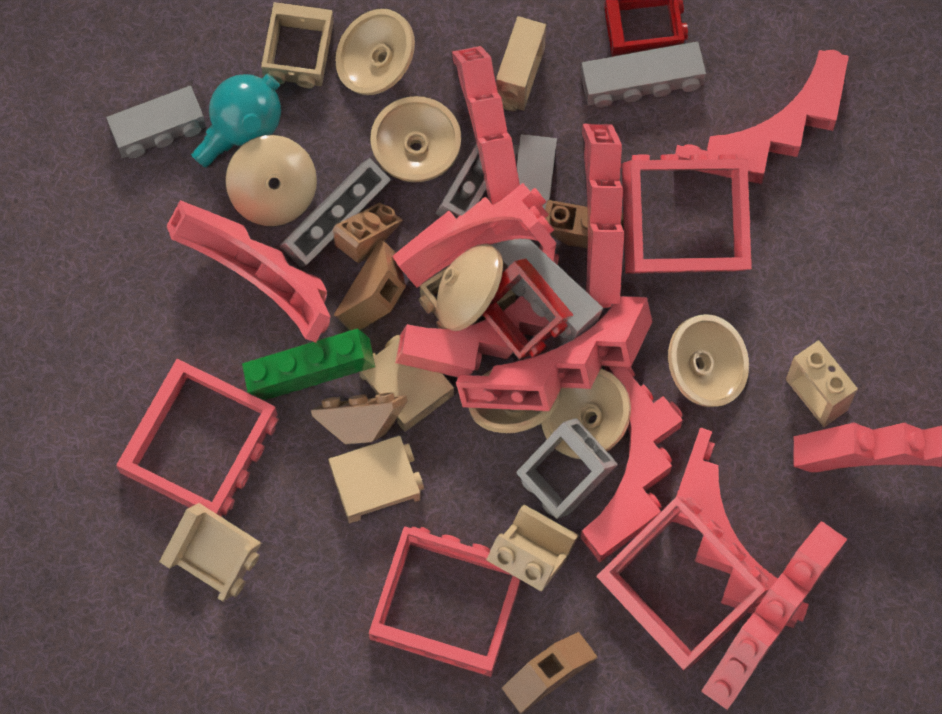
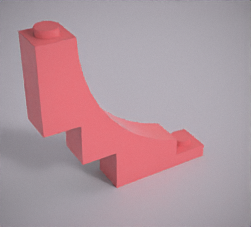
[452,46,520,205]
[675,50,849,184]
[582,124,624,308]
[456,296,652,411]
[672,428,809,628]

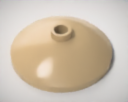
[336,9,415,95]
[371,96,461,182]
[226,135,317,226]
[436,244,503,331]
[668,314,749,407]
[541,369,631,459]
[469,370,561,433]

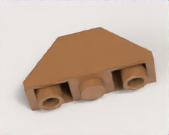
[545,200,624,249]
[333,203,403,263]
[334,240,406,330]
[311,392,408,444]
[502,632,598,714]

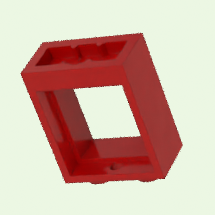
[604,0,688,57]
[482,258,573,359]

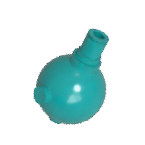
[191,73,281,168]

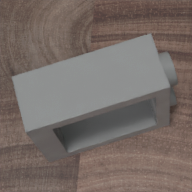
[516,418,618,519]

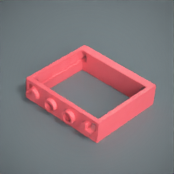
[621,154,752,274]
[116,359,279,517]
[596,496,770,670]
[369,526,522,677]

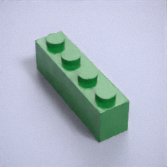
[242,328,376,400]

